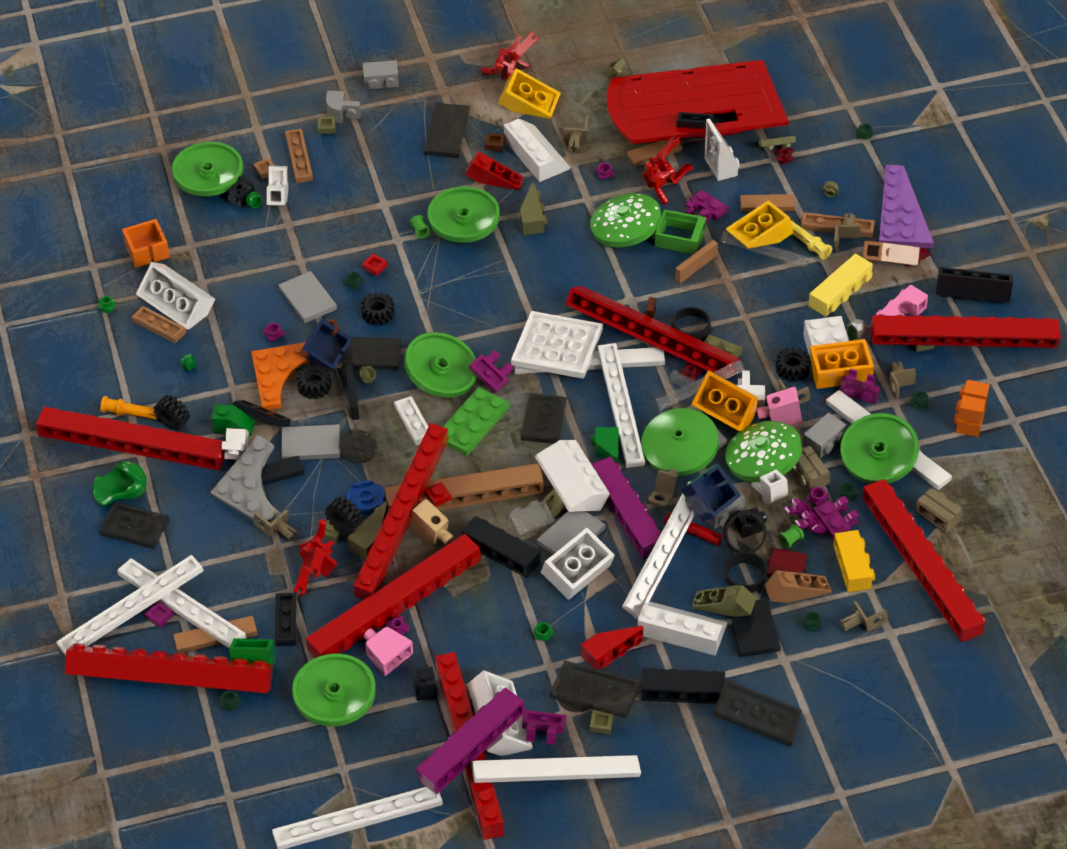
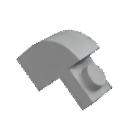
[326,90,361,123]

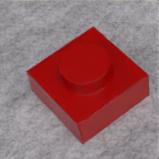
[362,253,388,277]
[425,482,452,507]

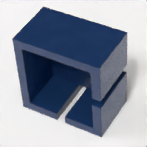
[299,318,353,374]
[681,464,741,522]

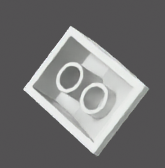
[705,118,740,181]

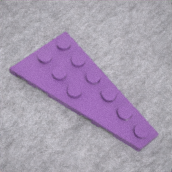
[879,165,934,248]

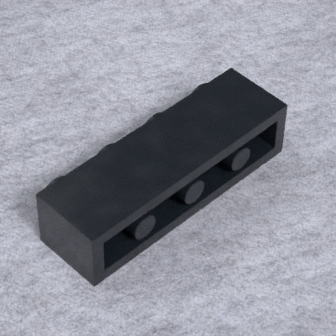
[936,267,1013,303]
[461,516,541,578]
[641,668,725,704]

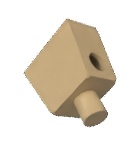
[410,499,454,546]

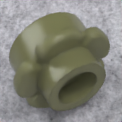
[821,181,839,197]
[359,366,376,384]

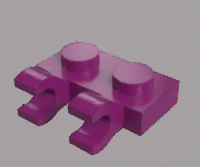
[685,190,728,223]
[468,350,514,394]
[840,369,880,405]
[813,496,859,540]
[784,498,828,535]
[522,710,567,745]

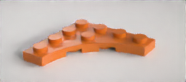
[251,342,312,410]

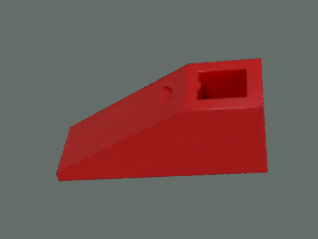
[465,151,524,190]
[581,626,644,671]

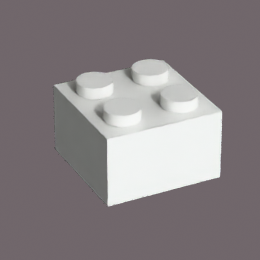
[803,316,849,360]

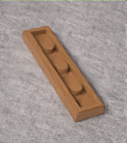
[285,129,313,183]
[801,212,875,238]
[173,615,258,653]

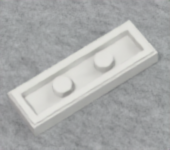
[394,396,428,446]

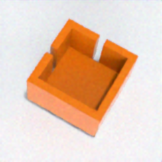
[122,219,170,268]
[954,380,990,437]

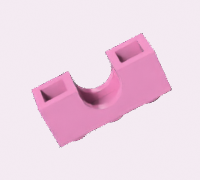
[876,285,928,316]

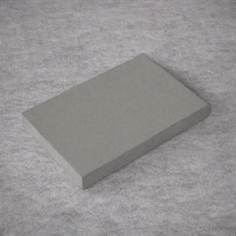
[278,271,337,323]
[282,424,340,460]
[537,511,605,555]

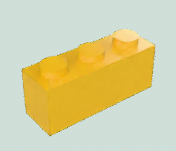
[833,530,875,592]

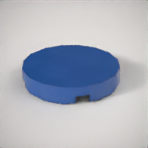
[347,481,385,515]

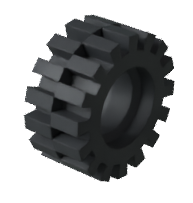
[361,292,395,326]
[776,347,810,382]
[297,364,332,399]
[153,395,190,431]
[325,496,363,534]

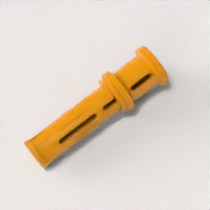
[100,396,158,420]

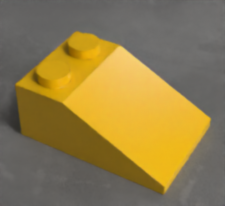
[498,68,561,119]
[726,200,794,249]

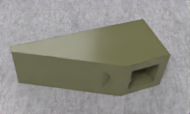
[520,183,547,236]
[348,501,388,560]
[691,585,757,617]

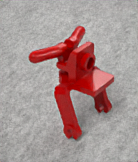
[481,32,538,80]
[642,137,693,204]
[293,519,337,597]

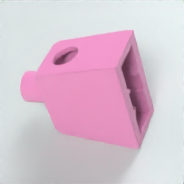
[757,387,803,425]
[364,627,413,676]

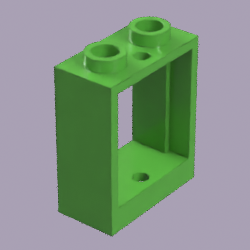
[652,209,706,254]

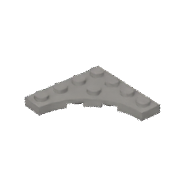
[210,435,281,527]

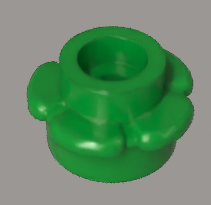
[246,191,262,209]
[98,296,116,313]
[181,354,196,371]
[533,622,553,641]

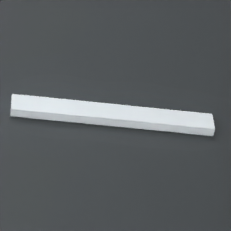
[598,343,645,468]
[514,347,665,374]
[826,390,952,490]
[622,482,696,619]
[56,555,204,656]
[117,558,246,648]
[471,755,641,783]
[272,787,443,849]

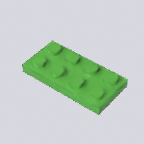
[443,387,510,456]

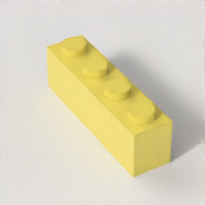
[809,253,873,317]

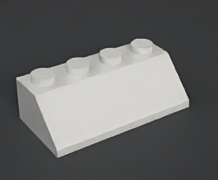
[504,119,570,182]
[136,262,215,330]
[535,440,610,512]
[638,602,727,656]
[467,670,533,756]

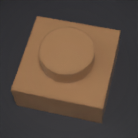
[253,158,275,179]

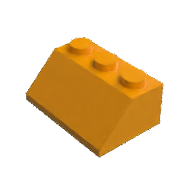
[810,339,874,389]
[691,370,758,431]

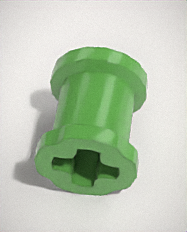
[410,215,431,239]
[778,524,804,549]

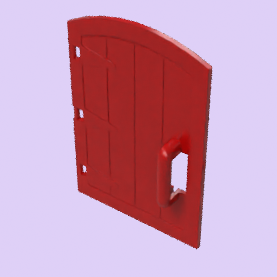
[607,60,789,144]

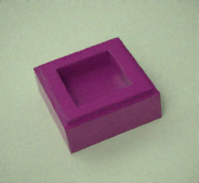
[145,601,174,628]

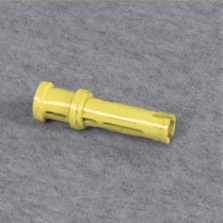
[791,220,832,260]

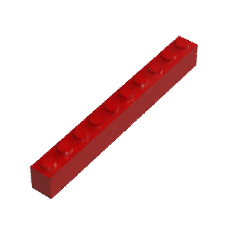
[565,285,740,379]
[870,314,1061,348]
[36,407,225,471]
[353,423,449,600]
[862,479,985,642]
[306,534,481,658]
[65,643,273,693]
[435,652,504,840]

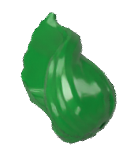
[93,461,146,506]

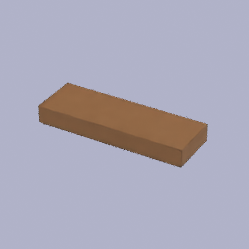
[627,140,682,167]
[740,194,795,212]
[675,240,718,284]
[131,306,187,344]

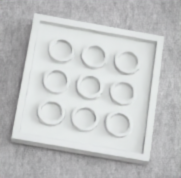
[511,311,603,379]

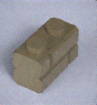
[791,446,830,491]
[915,488,962,533]

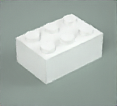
[541,528,615,600]

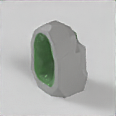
[846,319,870,344]

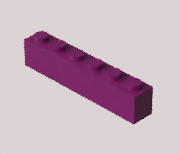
[591,457,662,559]
[416,687,525,795]

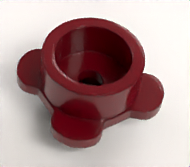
[776,148,794,164]
[679,363,702,382]

